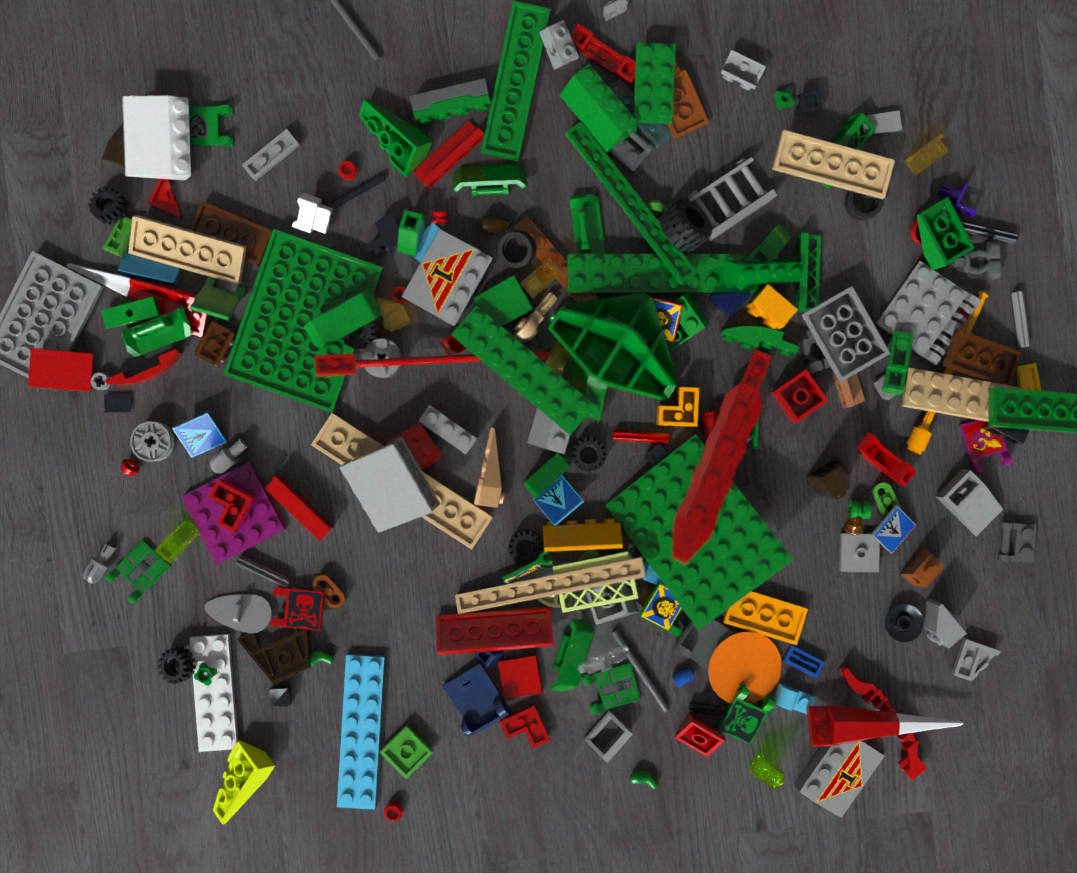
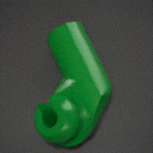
[310,649,334,666]
[630,770,659,789]

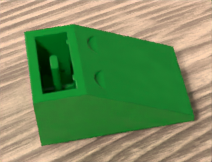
[667,292,711,351]

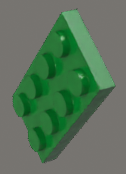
[633,43,676,124]

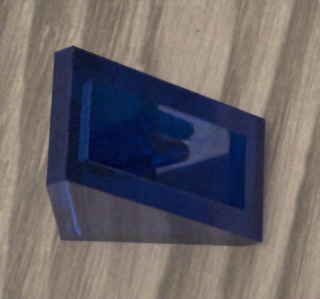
[709,292,750,318]

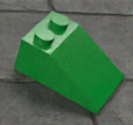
[917,197,974,270]

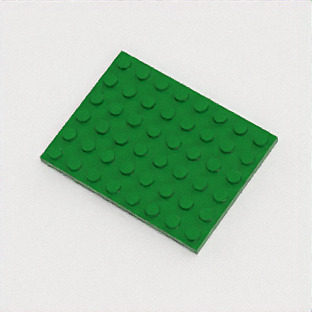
[223,229,384,413]
[605,434,794,630]

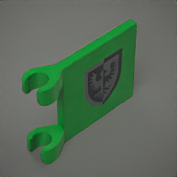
[189,105,233,146]

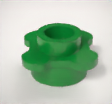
[774,89,795,110]
[194,662,217,685]

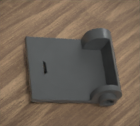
[673,619,736,670]

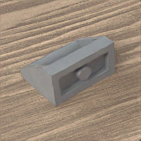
[584,710,633,763]

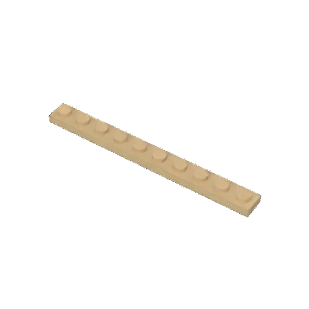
[455,557,646,614]

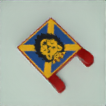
[632,293,683,343]

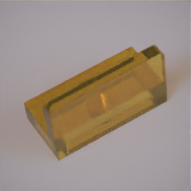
[904,133,949,176]

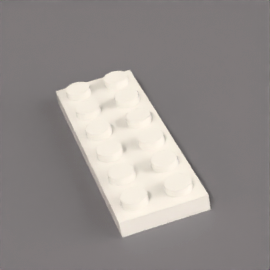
[190,633,238,752]

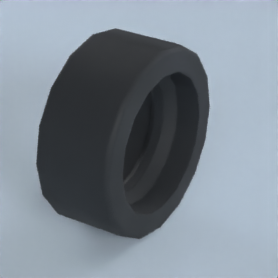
[844,190,884,221]
[498,230,536,268]

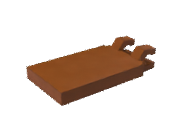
[667,60,709,140]

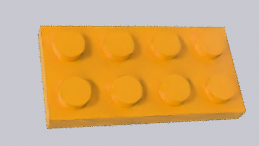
[723,591,808,645]

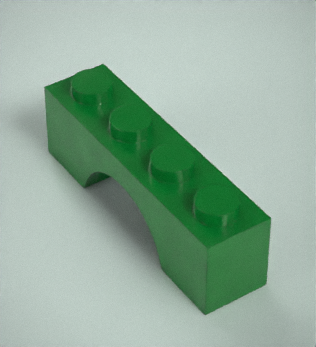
[723,258,803,285]

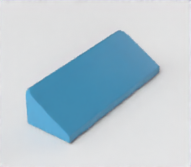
[118,253,181,285]

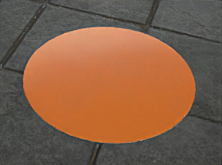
[708,632,782,704]

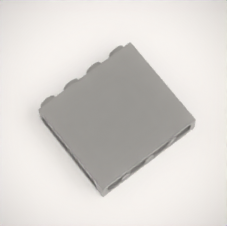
[339,436,440,533]

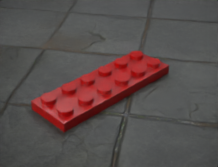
[436,607,553,655]

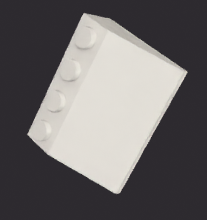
[123,96,191,180]

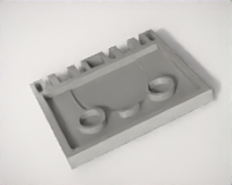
[874,261,981,365]

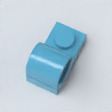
[773,683,816,714]

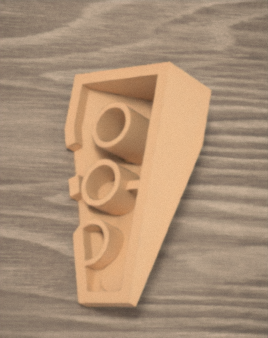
[474,427,505,508]

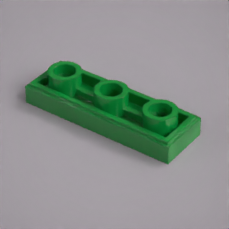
[101,296,161,329]

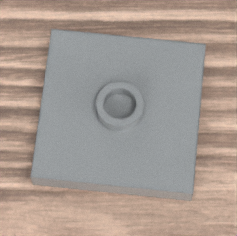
[839,533,880,572]

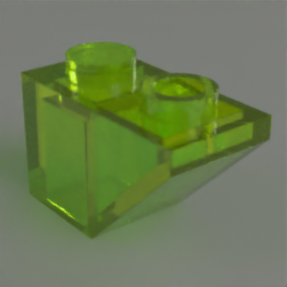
[155,520,200,564]
[748,752,785,791]

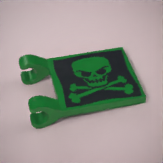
[718,684,775,745]

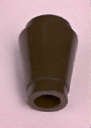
[481,214,509,233]

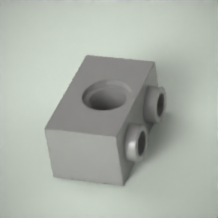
[539,21,579,70]

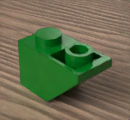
[397,210,427,257]

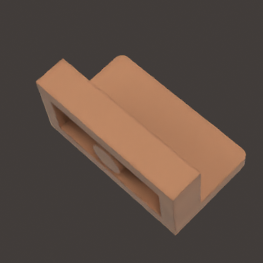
[832,371,865,408]

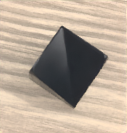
[269,685,292,707]

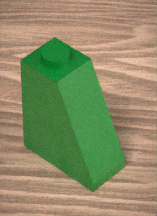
[523,452,570,498]

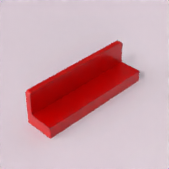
[414,121,484,190]
[264,474,334,541]

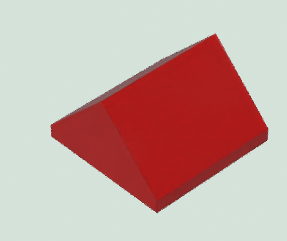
[674,712,726,757]

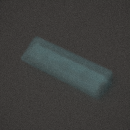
[609,79,672,149]

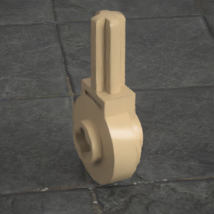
[512,292,557,343]

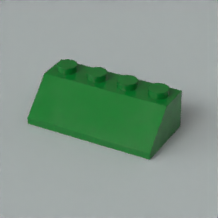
[560,64,637,153]
[567,356,606,420]

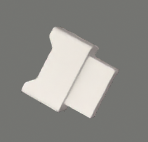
[292,193,333,233]

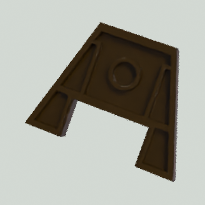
[237,628,311,684]

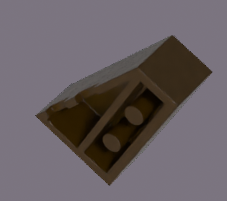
[806,456,850,500]

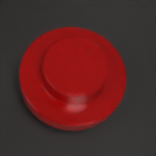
[338,160,358,180]
[120,459,140,476]
[384,802,403,821]

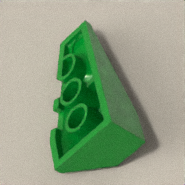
[359,99,433,177]

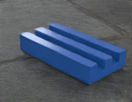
[782,643,825,679]

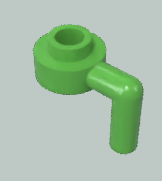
[646,200,669,215]

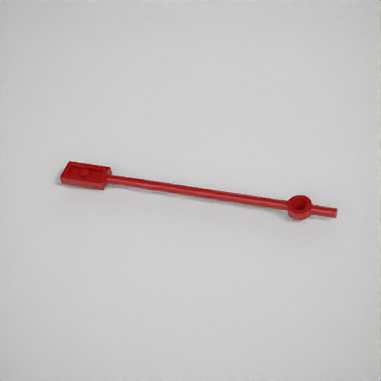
[315,350,549,377]

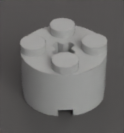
[362,338,403,378]

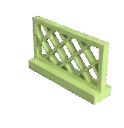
[553,552,639,613]

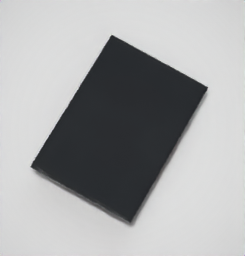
[104,394,132,413]

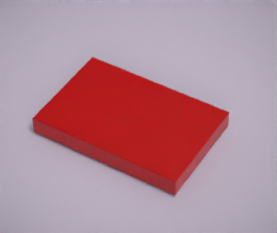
[28,347,94,392]

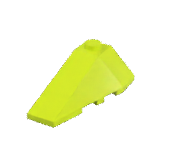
[213,741,275,825]

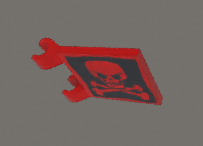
[270,587,325,631]

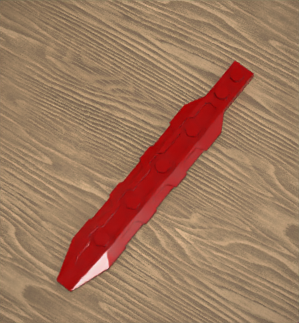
[672,349,773,564]

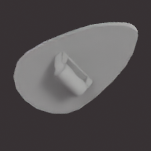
[204,594,272,633]

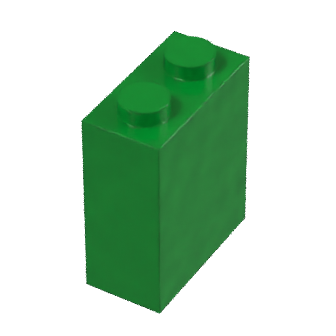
[473,275,533,327]

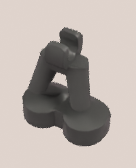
[952,241,1001,279]
[803,329,831,374]

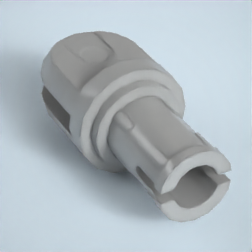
[210,438,248,473]
[83,543,117,584]

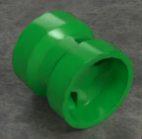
[847,499,872,520]

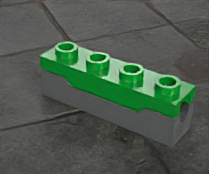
[410,78,491,125]

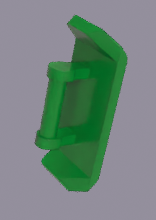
[452,164,528,197]
[569,194,605,254]
[304,289,381,349]
[121,307,191,357]
[550,619,594,691]

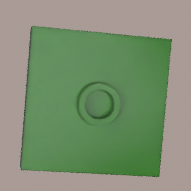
[379,724,434,779]

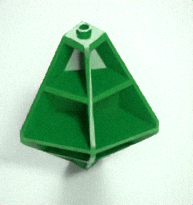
[548,292,678,401]

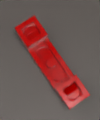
[570,23,635,83]
[105,349,183,385]

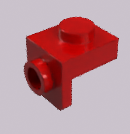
[440,335,468,355]

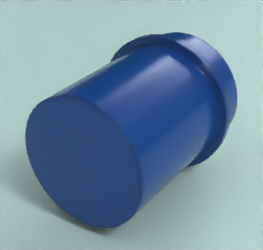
[672,668,695,687]

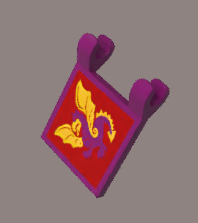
[959,420,1013,474]

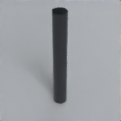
[332,174,385,209]

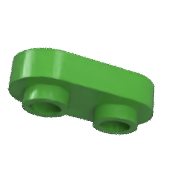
[872,482,901,517]

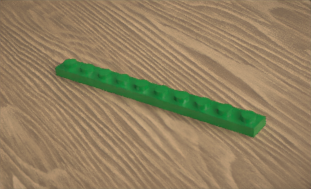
[565,122,697,285]

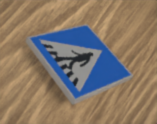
[871,505,916,554]

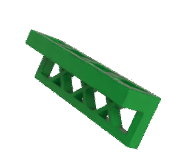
[822,113,876,189]
[795,233,821,312]

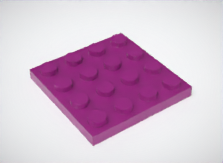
[181,462,286,565]

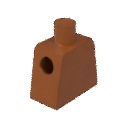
[900,547,945,587]

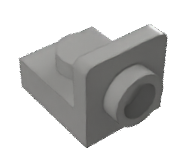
[603,0,629,21]

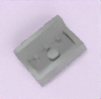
[720,49,766,91]

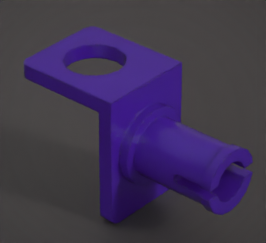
[938,182,977,218]

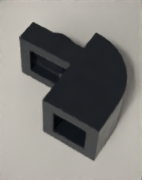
[365,213,399,255]

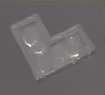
[577,645,629,674]

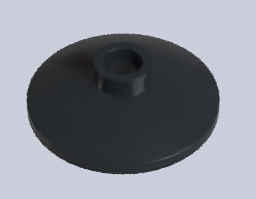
[885,604,924,642]

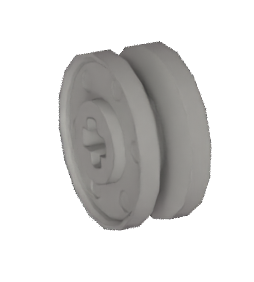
[130,422,175,461]

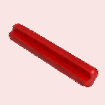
[613,430,669,444]

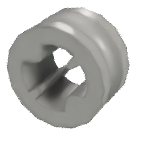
[91,373,111,390]

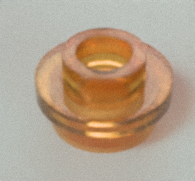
[844,518,864,536]

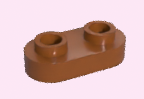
[313,574,346,609]

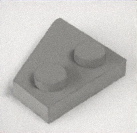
[951,638,1001,681]

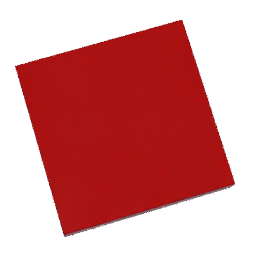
[498,654,542,699]

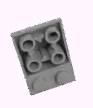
[935,469,1003,536]

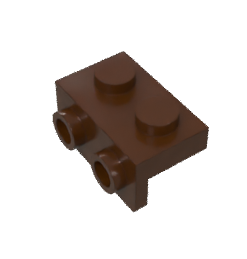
[194,320,236,367]

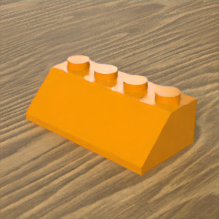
[543,518,623,552]

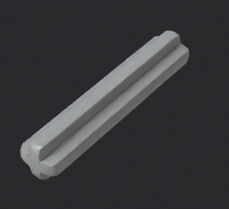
[1011,291,1030,348]

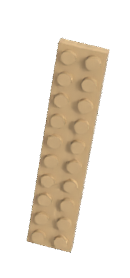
[311,413,493,550]

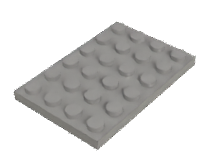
[0,251,104,389]

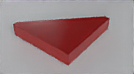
[148,179,183,220]

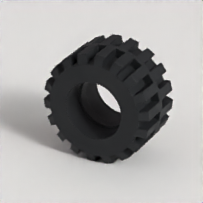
[660,199,712,253]

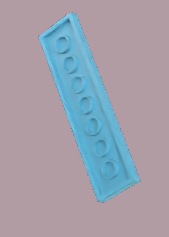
[337,654,385,809]

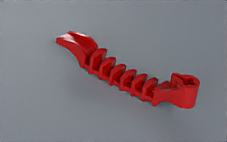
[839,664,927,780]

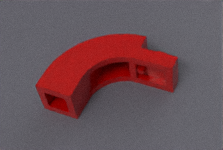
[857,432,916,487]

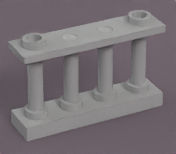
[687,157,778,241]

